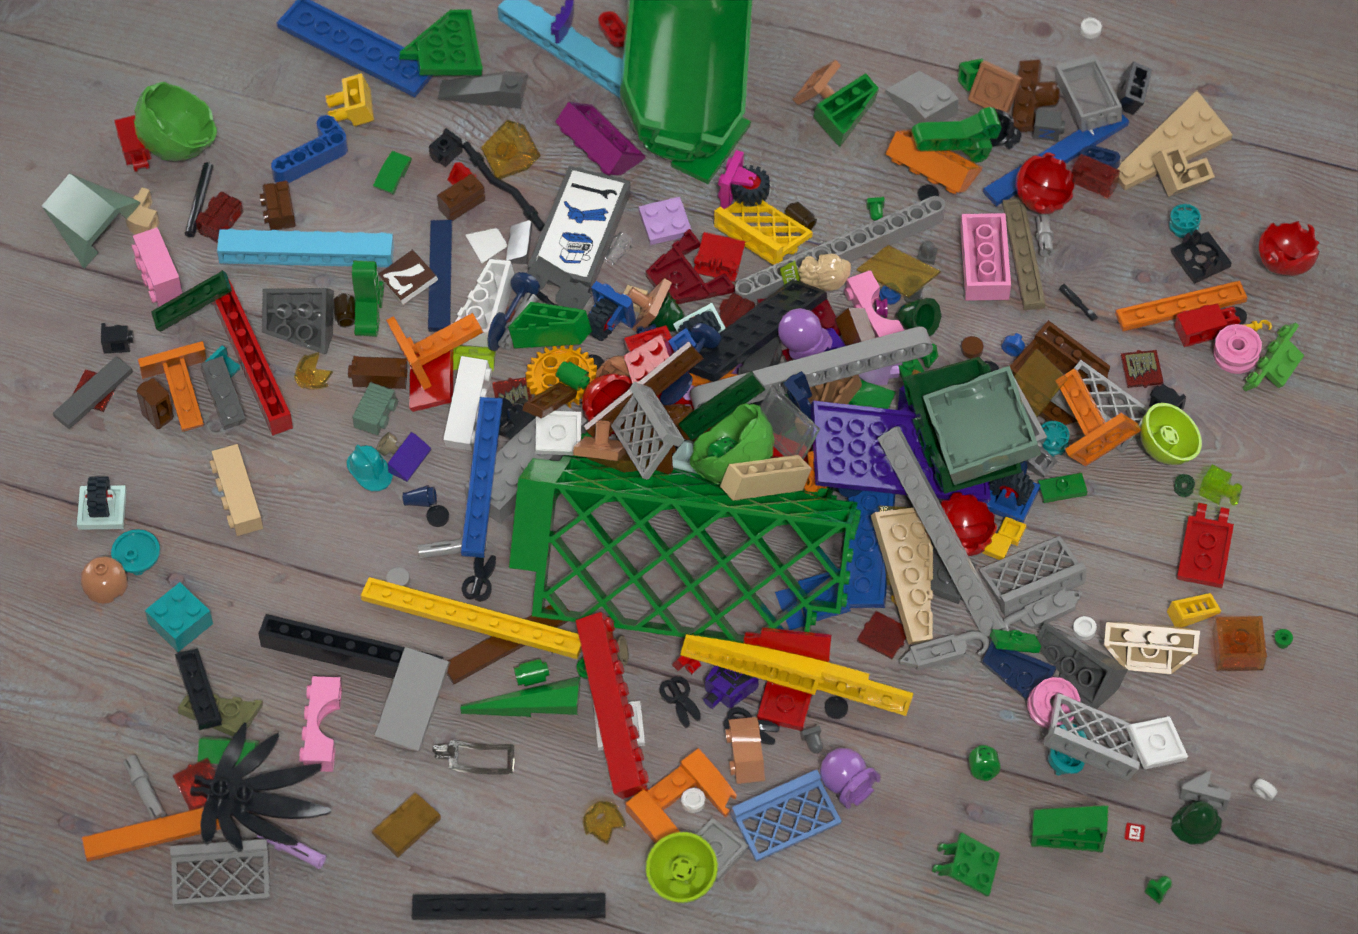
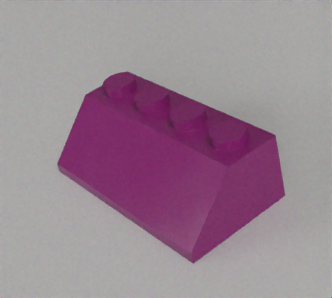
[555,102,646,176]

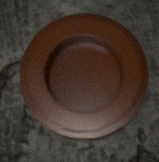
[961,336,984,359]

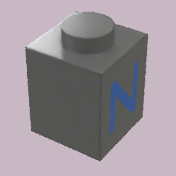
[1033,109,1065,142]

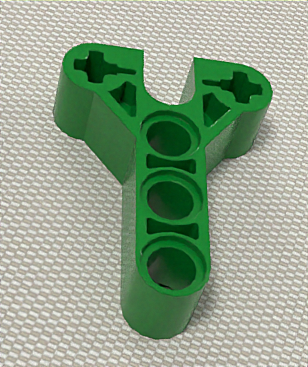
[911,107,1002,163]
[352,260,384,337]

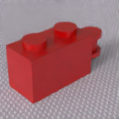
[114,115,151,172]
[1174,303,1241,347]

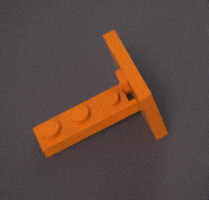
[386,313,484,390]
[138,341,206,432]
[1056,368,1141,466]

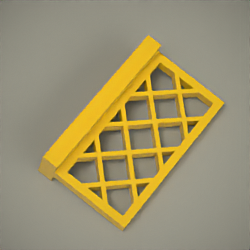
[714,200,813,265]

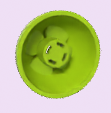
[1140,403,1202,465]
[646,832,718,903]

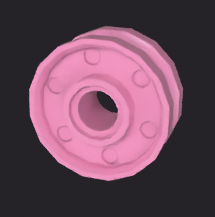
[1213,324,1262,374]
[1027,677,1080,729]

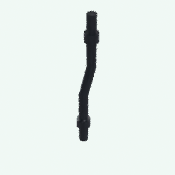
[462,141,545,231]

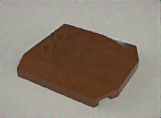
[1008,320,1110,426]

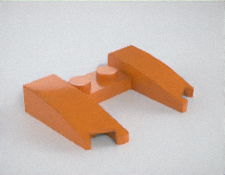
[626,748,737,843]

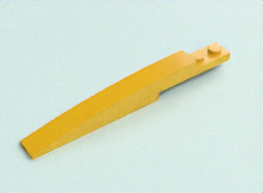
[680,634,913,716]

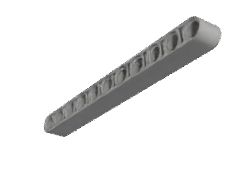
[735,196,945,307]
[690,327,933,410]

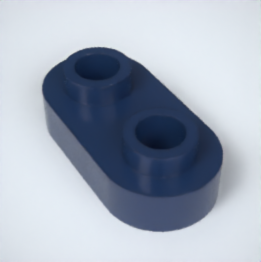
[1080,145,1121,171]

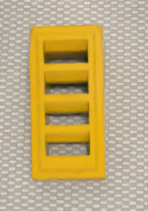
[1167,593,1221,628]

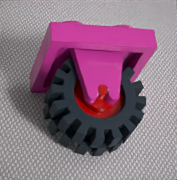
[718,150,770,209]

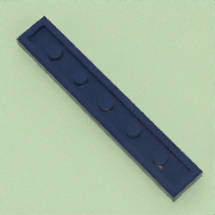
[428,220,452,332]

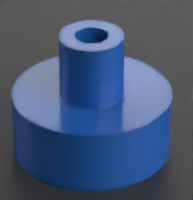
[1001,333,1025,357]

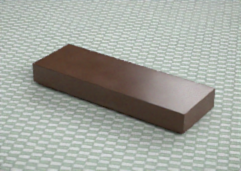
[523,383,577,419]

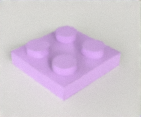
[639,197,692,245]

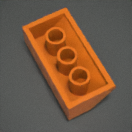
[886,129,983,194]

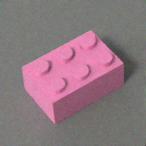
[131,227,182,307]

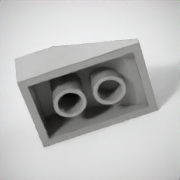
[885,71,959,125]

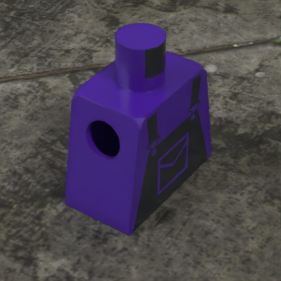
[703,665,759,709]

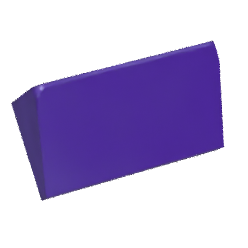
[388,432,431,482]

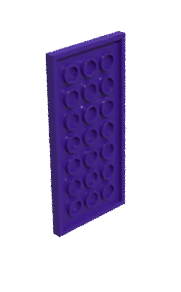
[811,401,991,503]

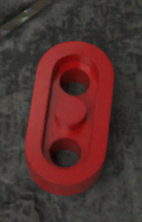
[598,11,626,47]

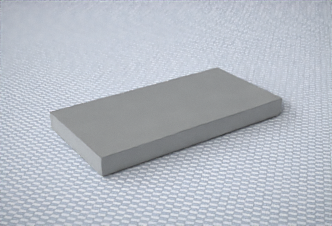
[375,647,450,751]

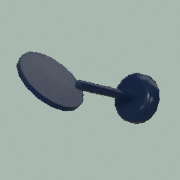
[488,272,540,351]
[660,323,721,405]

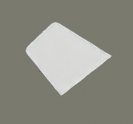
[466,228,507,263]

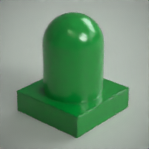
[866,197,885,221]
[920,344,939,368]
[1145,876,1172,904]

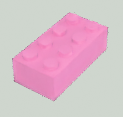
[960,213,1011,301]

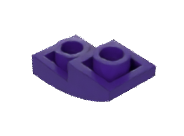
[551,0,574,44]

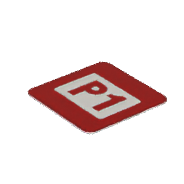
[1125,823,1145,842]

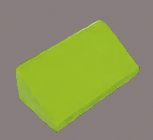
[453,346,496,372]

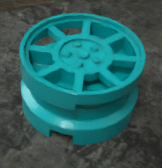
[1169,204,1201,238]
[1041,421,1070,457]

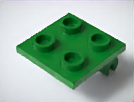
[848,380,896,409]
[932,833,1000,896]

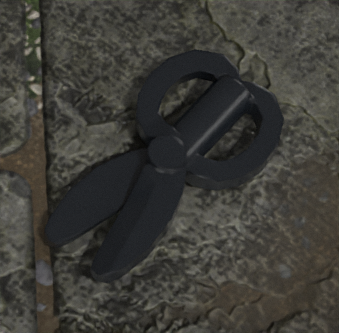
[462,555,496,602]
[660,676,701,728]
[723,707,780,745]

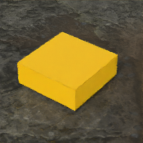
[997,517,1027,546]
[982,533,1012,560]

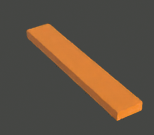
[1115,281,1247,332]
[82,808,221,862]

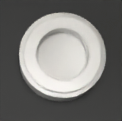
[1080,18,1102,39]
[1073,616,1097,641]
[1253,779,1277,801]
[681,788,705,813]

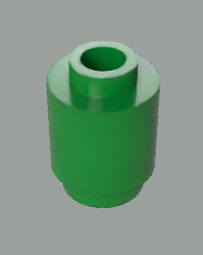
[556,361,590,391]
[514,659,550,687]

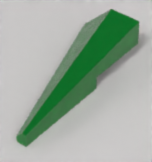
[460,676,581,717]

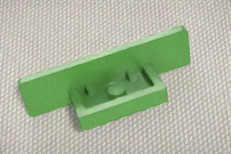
[1242,322,1304,392]

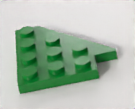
[399,9,483,75]

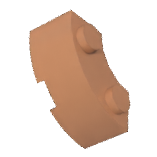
[725,717,765,784]

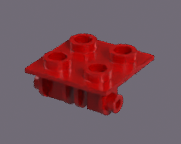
[694,232,746,282]

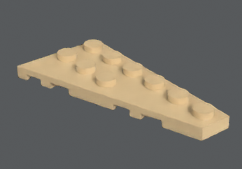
[1113,91,1232,190]
[871,508,933,645]

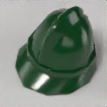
[648,291,685,332]
[895,298,942,336]
[1171,801,1222,845]

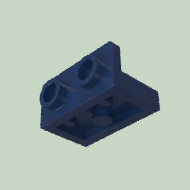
[783,371,812,423]

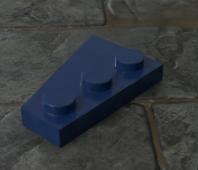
[982,641,1056,701]

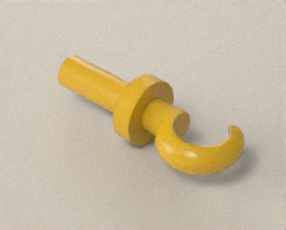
[1243,320,1272,332]

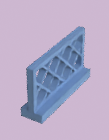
[730,770,842,862]

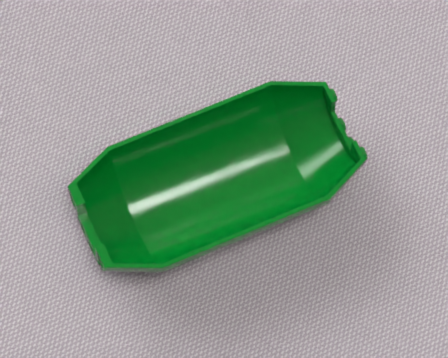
[620,0,752,161]

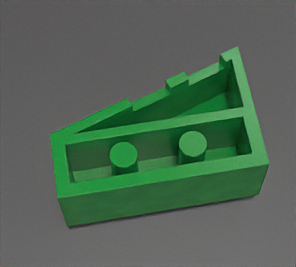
[813,73,879,147]
[508,302,592,349]
[1031,805,1108,852]

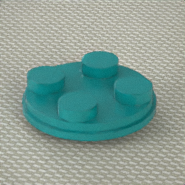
[111,529,160,575]

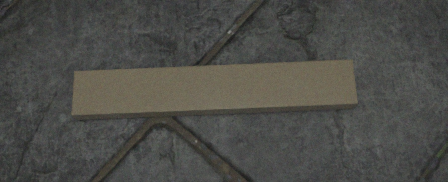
[1002,198,1046,310]

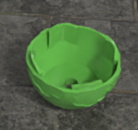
[134,82,217,161]
[690,404,774,485]

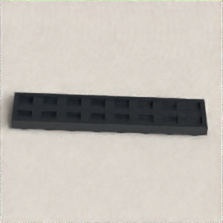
[689,279,827,382]

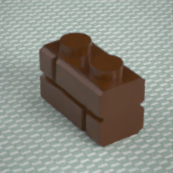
[437,174,485,221]
[260,181,296,230]
[136,378,174,429]

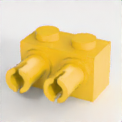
[326,73,374,126]

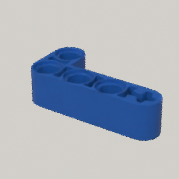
[271,115,348,183]

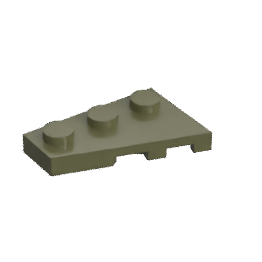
[178,694,263,737]

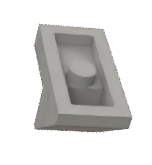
[1180,771,1231,811]

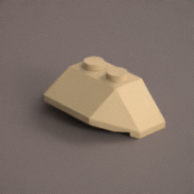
[1104,622,1200,674]

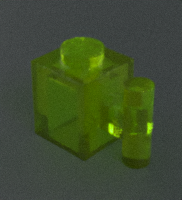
[1199,464,1242,505]

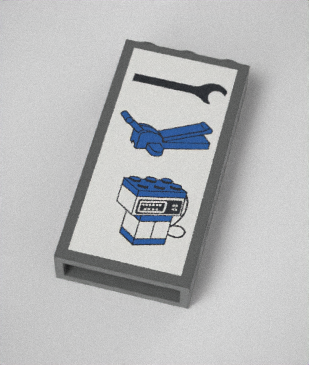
[528,166,631,294]

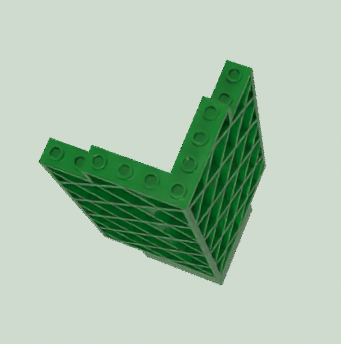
[509,455,861,647]

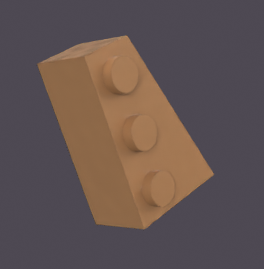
[795,374,862,437]

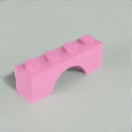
[844,270,904,338]
[299,676,342,772]

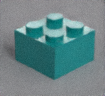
[145,582,213,652]

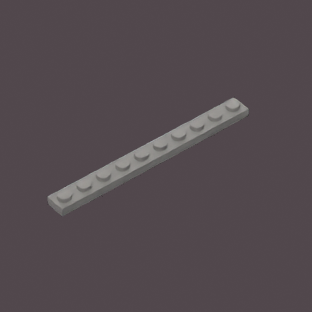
[878,427,1006,638]

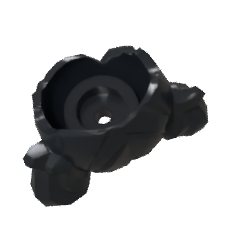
[990,109,1021,149]

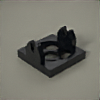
[1171,229,1232,284]
[498,396,536,439]

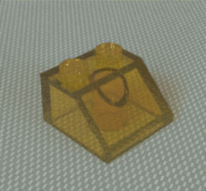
[481,120,541,180]

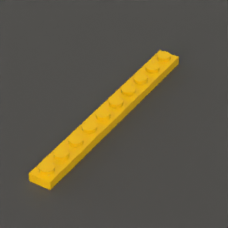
[361,577,582,659]

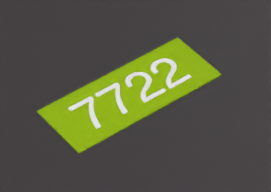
[780,260,801,285]

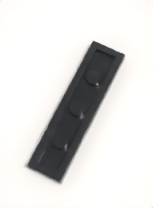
[175,648,222,730]

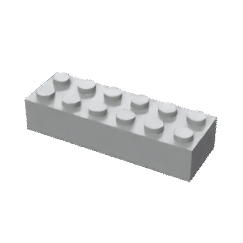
[465,405,587,524]

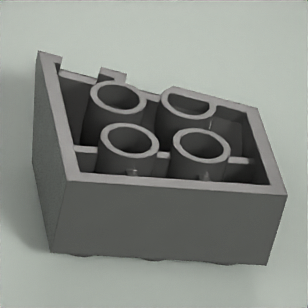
[262,288,334,354]

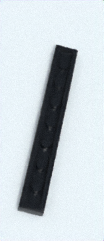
[412,893,606,920]

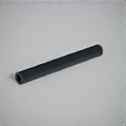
[184,162,214,238]

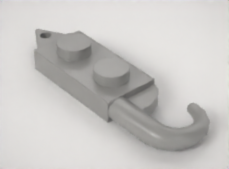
[1002,589,1083,631]
[900,631,990,670]

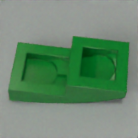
[373,151,412,195]

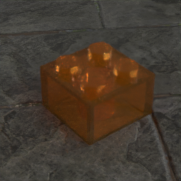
[1212,616,1267,671]

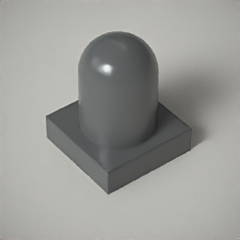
[917,241,938,265]
[800,725,823,753]

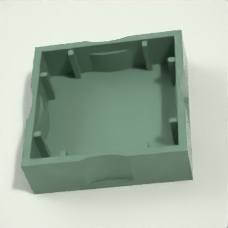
[923,366,1041,485]

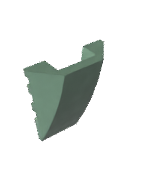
[42,173,141,269]

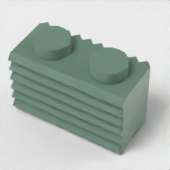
[352,382,398,436]

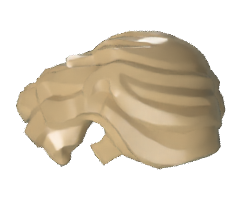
[798,254,851,291]

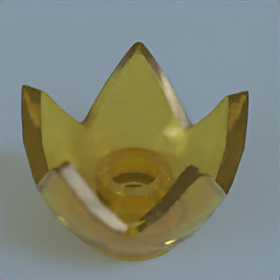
[294,352,333,390]
[583,801,626,844]

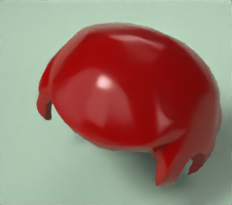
[1016,152,1075,215]
[1259,221,1319,276]
[582,373,633,437]
[941,492,997,557]

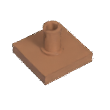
[792,60,841,105]
[968,61,1022,114]
[627,278,672,332]
[573,420,627,461]

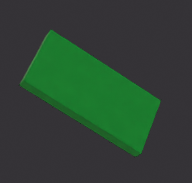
[671,117,751,184]

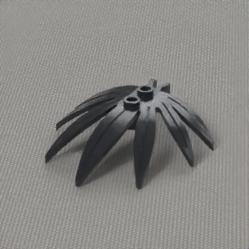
[190,722,331,852]

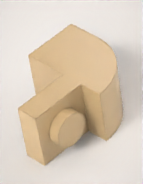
[125,188,159,235]

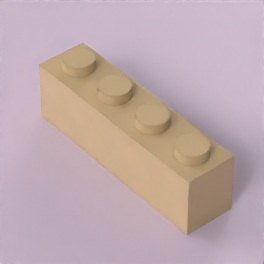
[209,444,263,536]
[720,455,812,500]

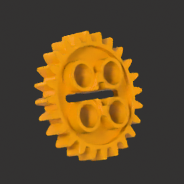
[526,345,597,408]

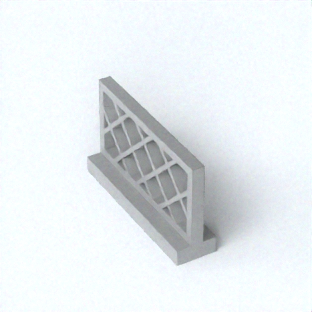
[1050,360,1149,453]
[611,382,684,480]
[979,536,1086,616]
[1043,693,1140,781]
[170,839,270,906]

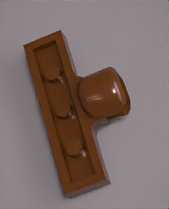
[1013,59,1060,132]

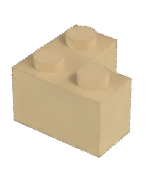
[1152,144,1215,197]

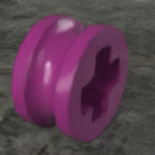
[875,298,888,318]

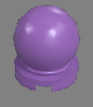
[778,308,832,360]
[820,748,881,809]

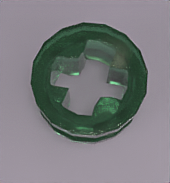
[1174,474,1195,497]

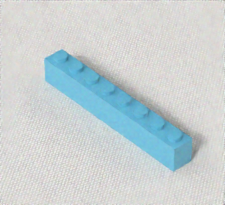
[498,0,623,99]
[217,229,394,267]

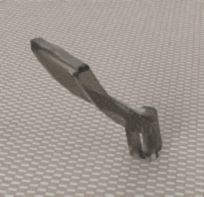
[432,740,515,775]

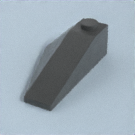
[438,71,528,109]
[1037,623,1128,709]

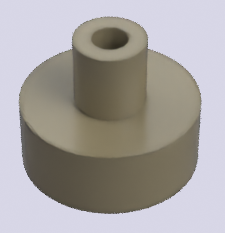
[376,432,399,456]

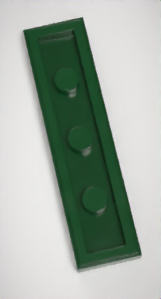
[151,270,232,332]
[678,371,766,440]

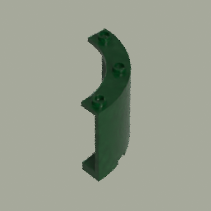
[903,357,1023,494]

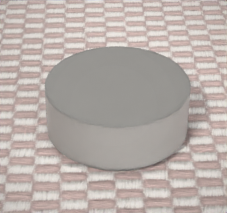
[386,567,410,587]

